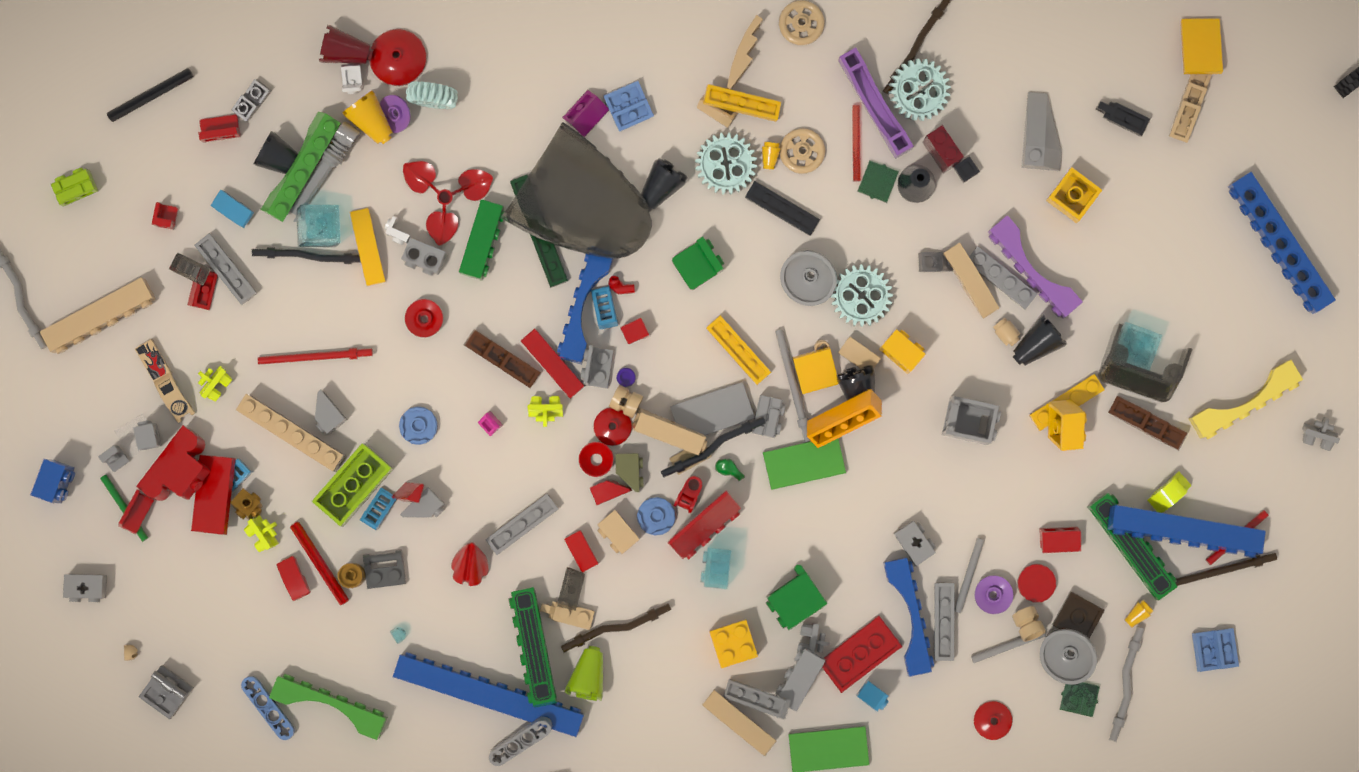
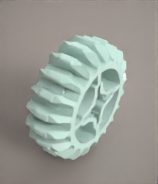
[406,81,458,110]

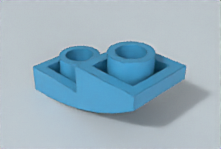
[210,190,254,228]

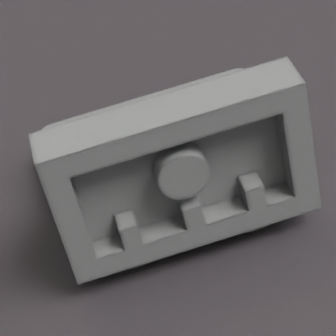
[581,345,613,389]

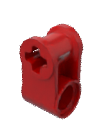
[673,476,703,514]

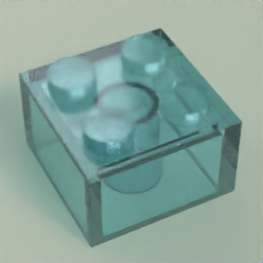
[296,205,341,247]
[1110,322,1162,373]
[700,548,731,589]

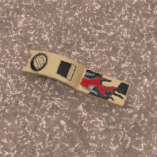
[135,339,195,423]

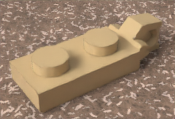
[540,601,595,630]

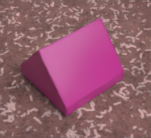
[478,411,503,437]

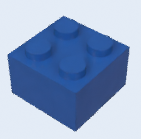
[30,459,75,503]

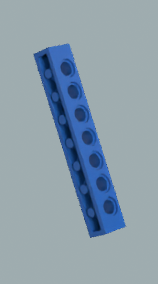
[1228,172,1336,314]

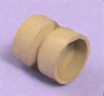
[609,385,644,418]
[1012,606,1046,642]

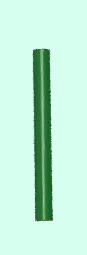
[100,474,149,542]

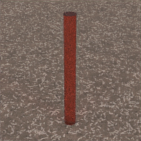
[852,105,861,182]

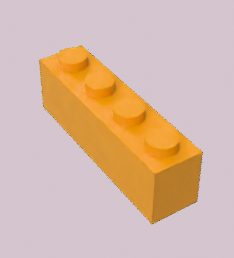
[807,389,882,448]

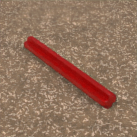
[290,522,349,605]

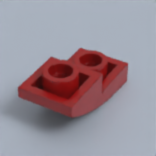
[276,556,311,601]

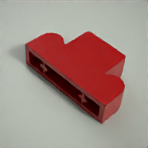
[136,425,210,501]

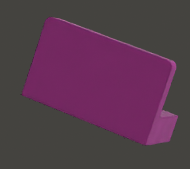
[562,90,609,137]

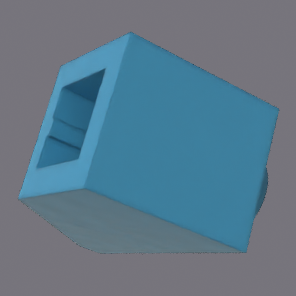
[856,680,889,711]

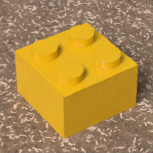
[1046,167,1102,223]
[879,329,926,374]
[1048,400,1087,451]
[709,619,758,669]

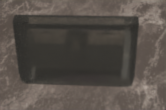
[557,567,585,611]

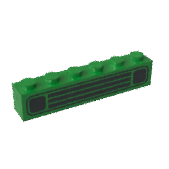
[1087,493,1177,601]
[509,587,558,708]

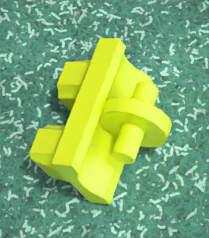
[198,366,232,402]
[527,396,563,427]
[244,515,279,552]

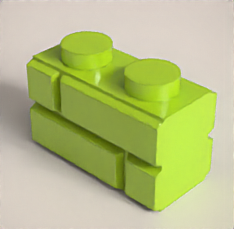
[51,168,98,207]

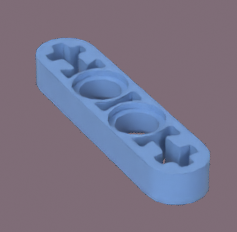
[241,676,295,740]

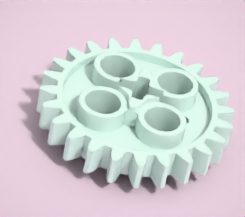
[889,59,951,121]
[695,133,757,195]
[831,264,893,327]

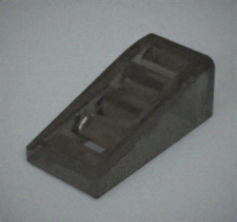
[169,253,211,286]

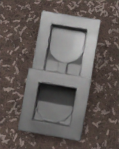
[918,252,953,272]

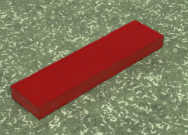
[520,328,585,399]

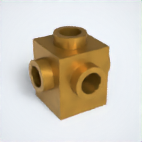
[230,488,263,520]

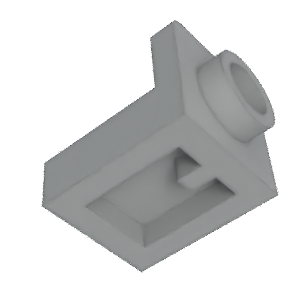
[98,445,129,472]

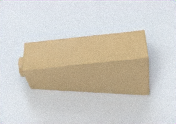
[632,408,707,455]

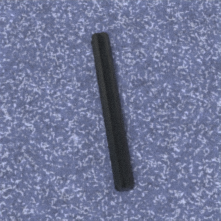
[107,68,193,122]

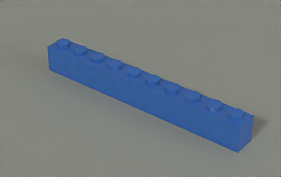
[393,652,584,737]

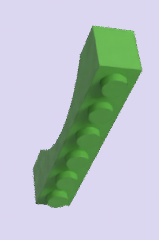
[260,111,341,222]
[269,673,388,740]

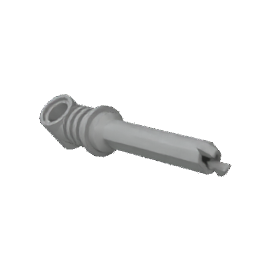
[287,121,361,222]

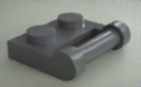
[363,550,406,589]

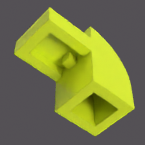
[1147,471,1192,513]

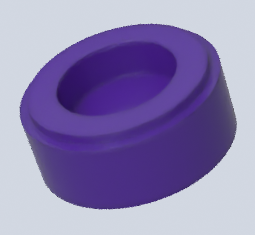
[616,368,636,387]

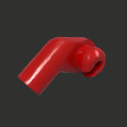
[608,275,635,295]

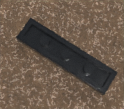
[745,181,820,236]

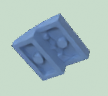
[603,80,654,132]
[1192,628,1239,672]

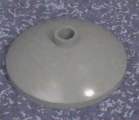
[780,250,837,306]
[1040,629,1097,684]

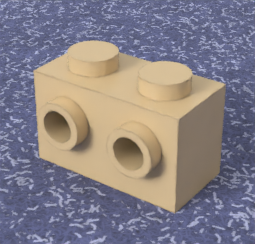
[597,510,640,554]

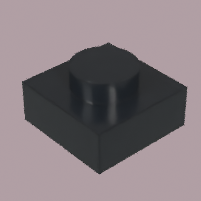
[953,156,980,183]

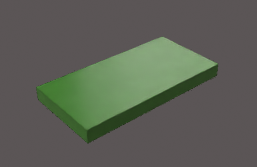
[763,439,846,490]
[788,726,869,772]

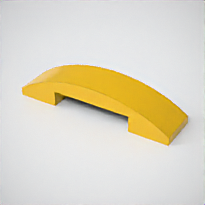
[350,208,385,286]

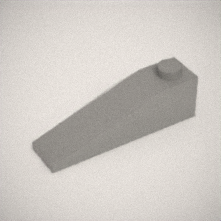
[1021,92,1061,171]

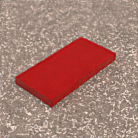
[191,455,236,535]
[822,616,903,693]

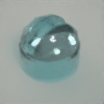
[390,627,406,644]

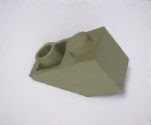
[615,453,643,492]

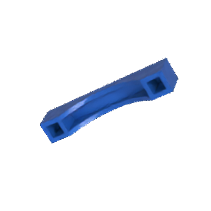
[557,246,614,365]
[883,558,934,677]

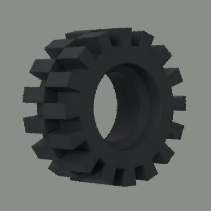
[1333,67,1359,98]

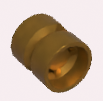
[337,563,366,588]

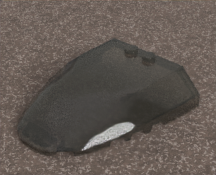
[501,122,652,259]

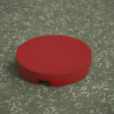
[1017,564,1056,602]

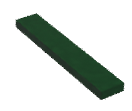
[510,175,568,288]

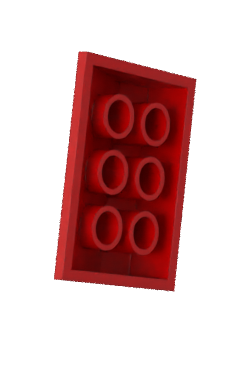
[667,491,741,560]

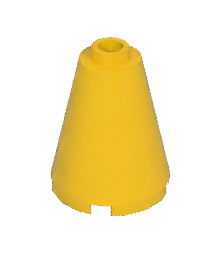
[342,90,393,144]

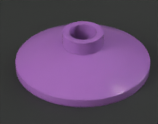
[380,95,411,133]
[975,576,1013,614]

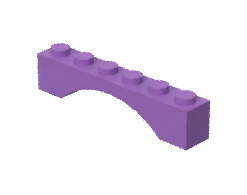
[838,47,914,159]
[988,215,1083,318]

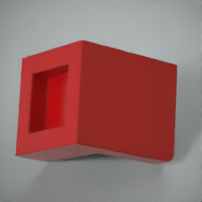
[152,202,178,230]
[620,318,649,345]

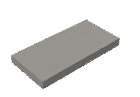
[670,382,755,435]

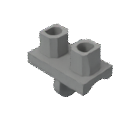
[1302,417,1340,451]
[797,623,830,653]

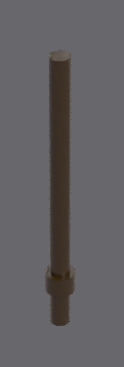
[1175,553,1277,586]

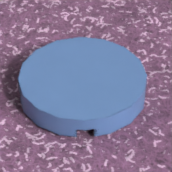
[399,406,438,445]
[637,497,675,536]

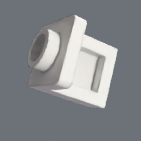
[341,64,363,94]
[384,216,412,245]

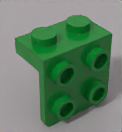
[672,236,724,290]

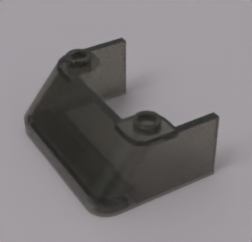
[1098,324,1192,403]

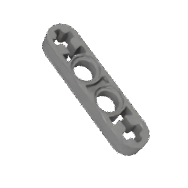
[489,717,552,766]

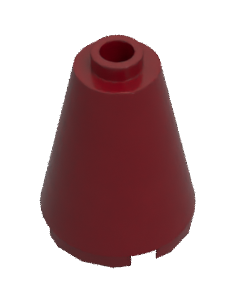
[319,25,373,64]

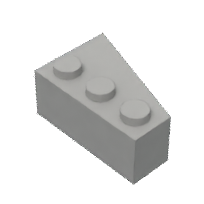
[775,648,825,712]

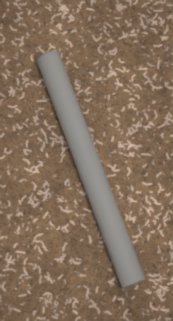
[954,538,984,613]
[971,633,1046,663]

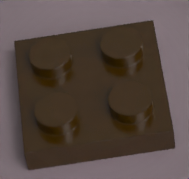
[1052,591,1105,639]

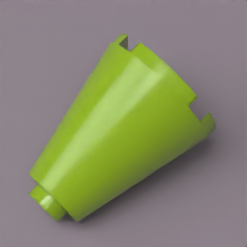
[565,646,603,701]

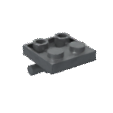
[138,665,194,719]

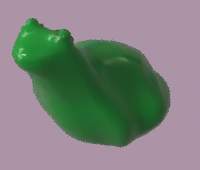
[715,459,745,481]

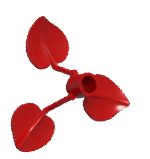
[403,161,493,246]

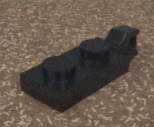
[1095,101,1150,137]

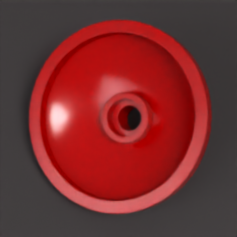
[369,29,426,86]

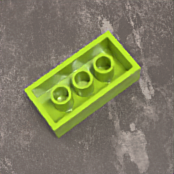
[311,443,394,527]

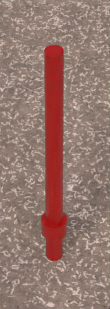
[258,348,373,365]

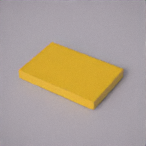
[1180,19,1223,74]

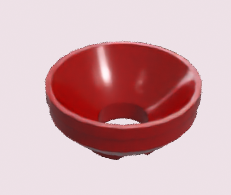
[579,442,614,477]

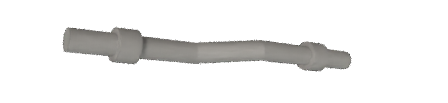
[0,250,47,349]
[1109,627,1144,742]

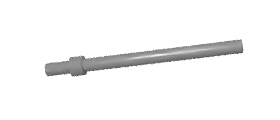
[775,329,810,442]

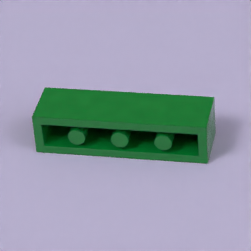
[459,199,506,280]

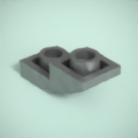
[232,79,272,121]

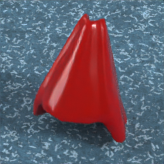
[451,542,489,586]

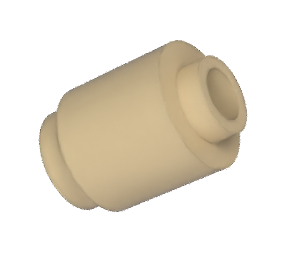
[993,318,1021,347]

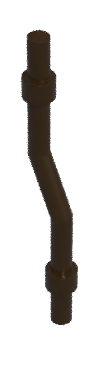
[883,0,951,95]
[561,603,672,653]

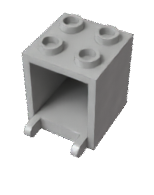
[942,396,1001,445]

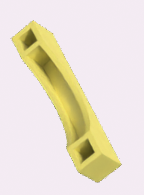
[1189,360,1303,440]

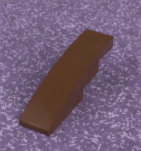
[464,329,541,388]
[1108,396,1188,451]

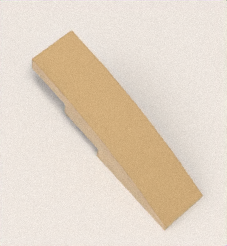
[727,15,763,90]
[1169,74,1212,143]
[943,243,999,319]
[702,690,777,756]

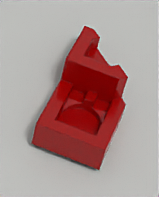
[590,480,632,505]

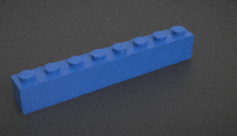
[1107,505,1266,558]

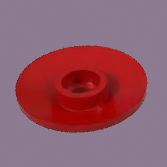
[405,299,443,338]
[594,408,632,446]
[974,701,1012,740]

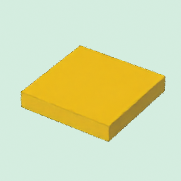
[792,347,838,394]

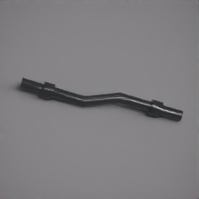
[252,247,361,264]
[661,417,766,478]

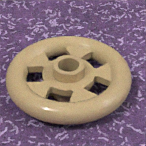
[779,0,824,45]
[780,128,825,174]

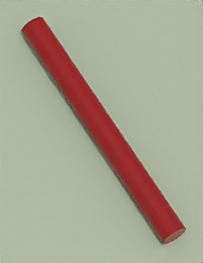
[1206,510,1269,566]

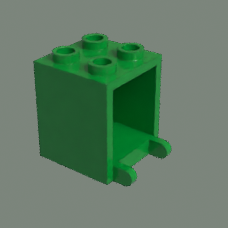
[765,565,827,630]

